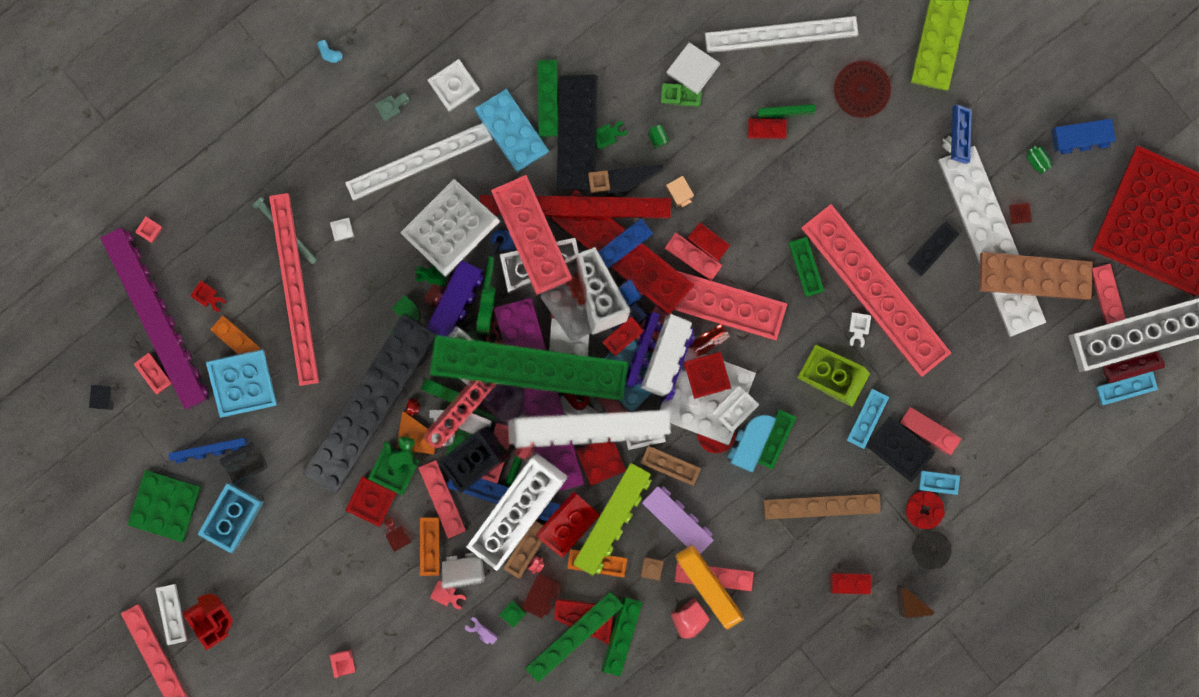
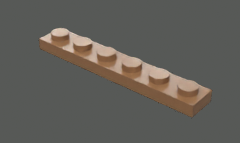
[763,494,880,519]

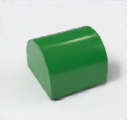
[647,124,670,149]

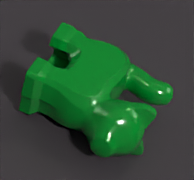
[383,436,418,476]

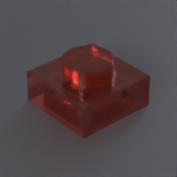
[1009,203,1032,225]

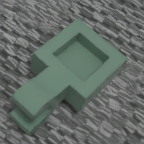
[375,93,410,122]

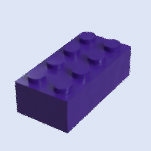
[427,260,484,337]

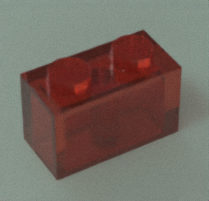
[521,573,561,619]

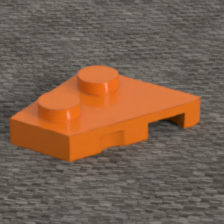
[396,412,436,455]

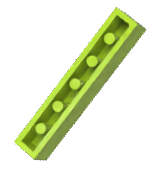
[573,463,652,576]

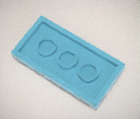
[474,89,549,173]

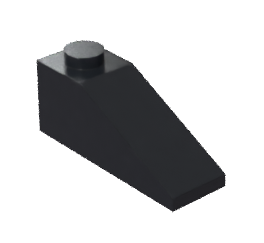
[607,164,663,197]

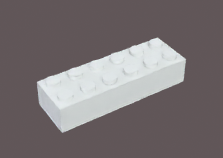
[467,453,568,571]

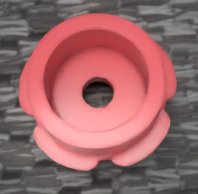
[527,555,544,574]

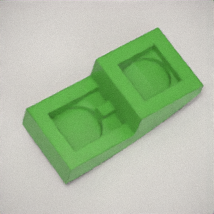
[661,83,702,107]

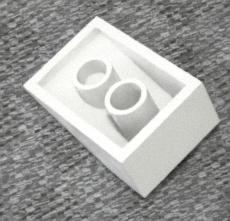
[442,553,485,588]

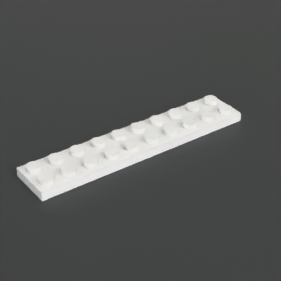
[938,146,1046,337]

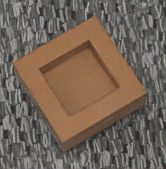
[588,170,610,193]

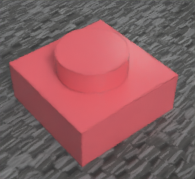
[135,216,163,243]

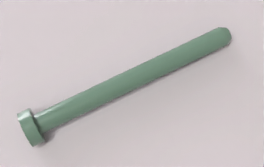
[252,197,317,264]

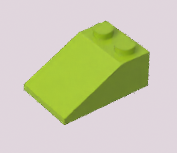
[797,344,870,407]

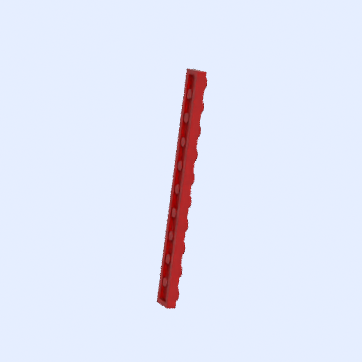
[479,195,671,219]

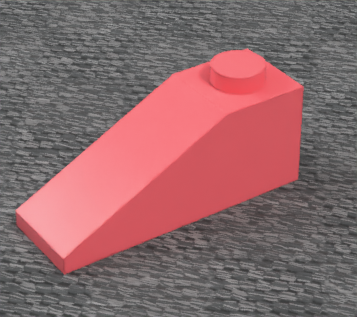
[899,407,961,455]

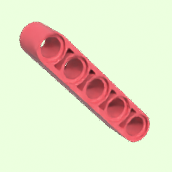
[424,380,496,448]

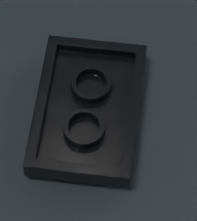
[865,416,935,483]

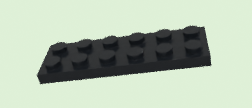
[556,75,598,190]

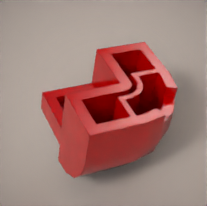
[182,594,233,651]

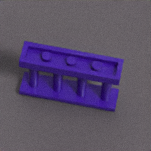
[625,312,695,402]

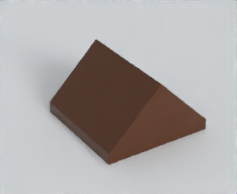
[897,585,935,618]

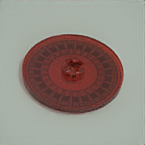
[834,61,891,118]

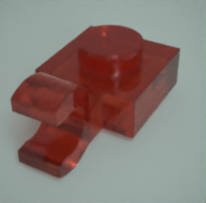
[565,272,586,306]
[383,516,411,552]

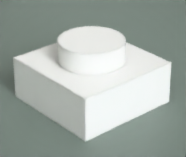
[330,218,354,242]

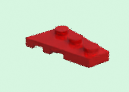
[554,598,613,645]

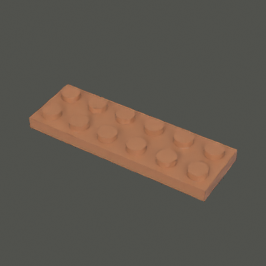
[979,252,1092,300]

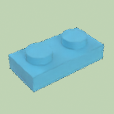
[918,471,960,495]

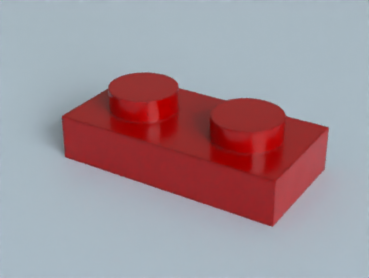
[748,119,787,139]
[603,316,644,356]

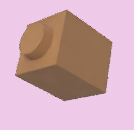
[640,556,664,581]

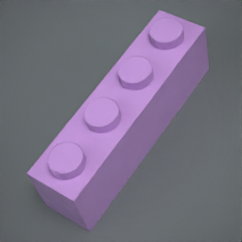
[642,486,713,554]

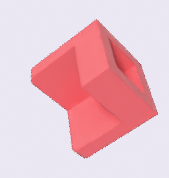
[330,649,355,678]

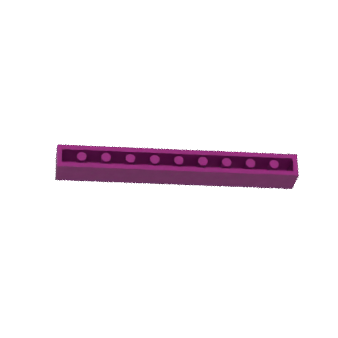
[100,228,209,410]

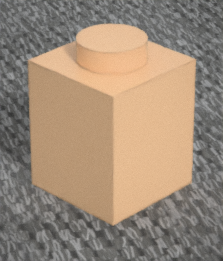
[666,176,694,208]

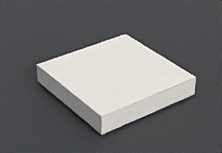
[667,43,720,95]
[428,59,480,112]

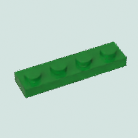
[538,60,558,137]
[601,597,643,677]

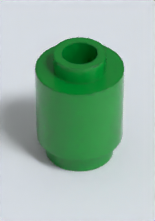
[1026,145,1053,174]

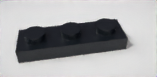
[907,221,960,277]

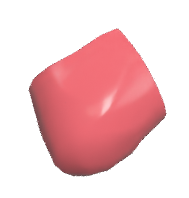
[670,598,710,639]

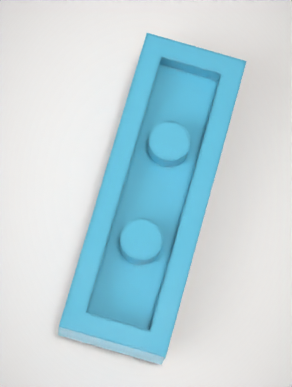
[1096,371,1158,406]
[846,389,889,449]

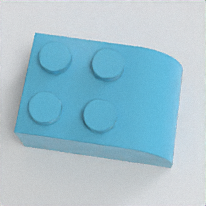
[727,415,776,472]
[198,483,264,554]

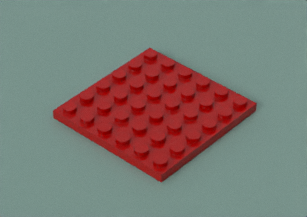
[1090,145,1199,297]

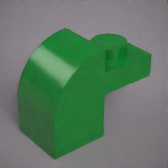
[389,295,421,334]

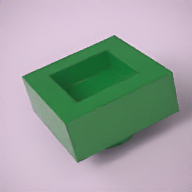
[499,600,526,628]

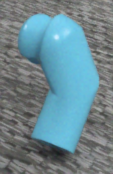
[317,40,342,63]

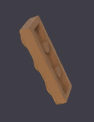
[641,446,701,486]
[503,521,543,579]

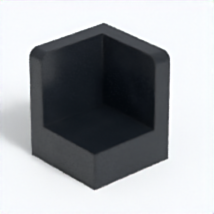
[89,385,114,410]

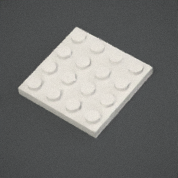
[400,179,500,276]
[660,348,756,445]

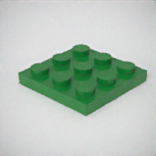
[128,470,201,542]

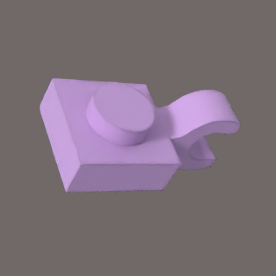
[465,617,498,645]

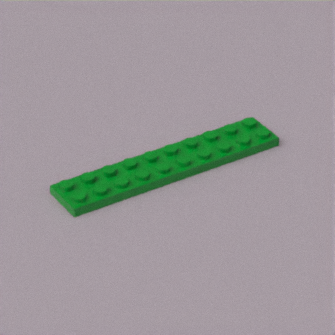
[430,335,628,401]

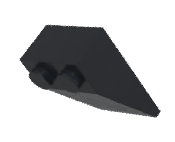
[438,426,510,494]

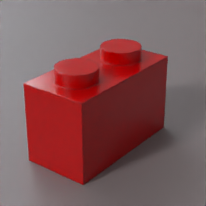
[687,222,730,262]
[829,572,871,594]

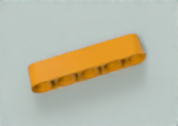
[675,545,744,630]

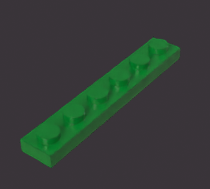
[525,591,624,683]

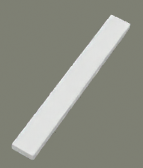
[705,16,858,53]
[345,123,493,201]

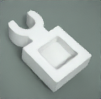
[848,312,871,347]

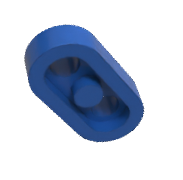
[491,230,517,251]

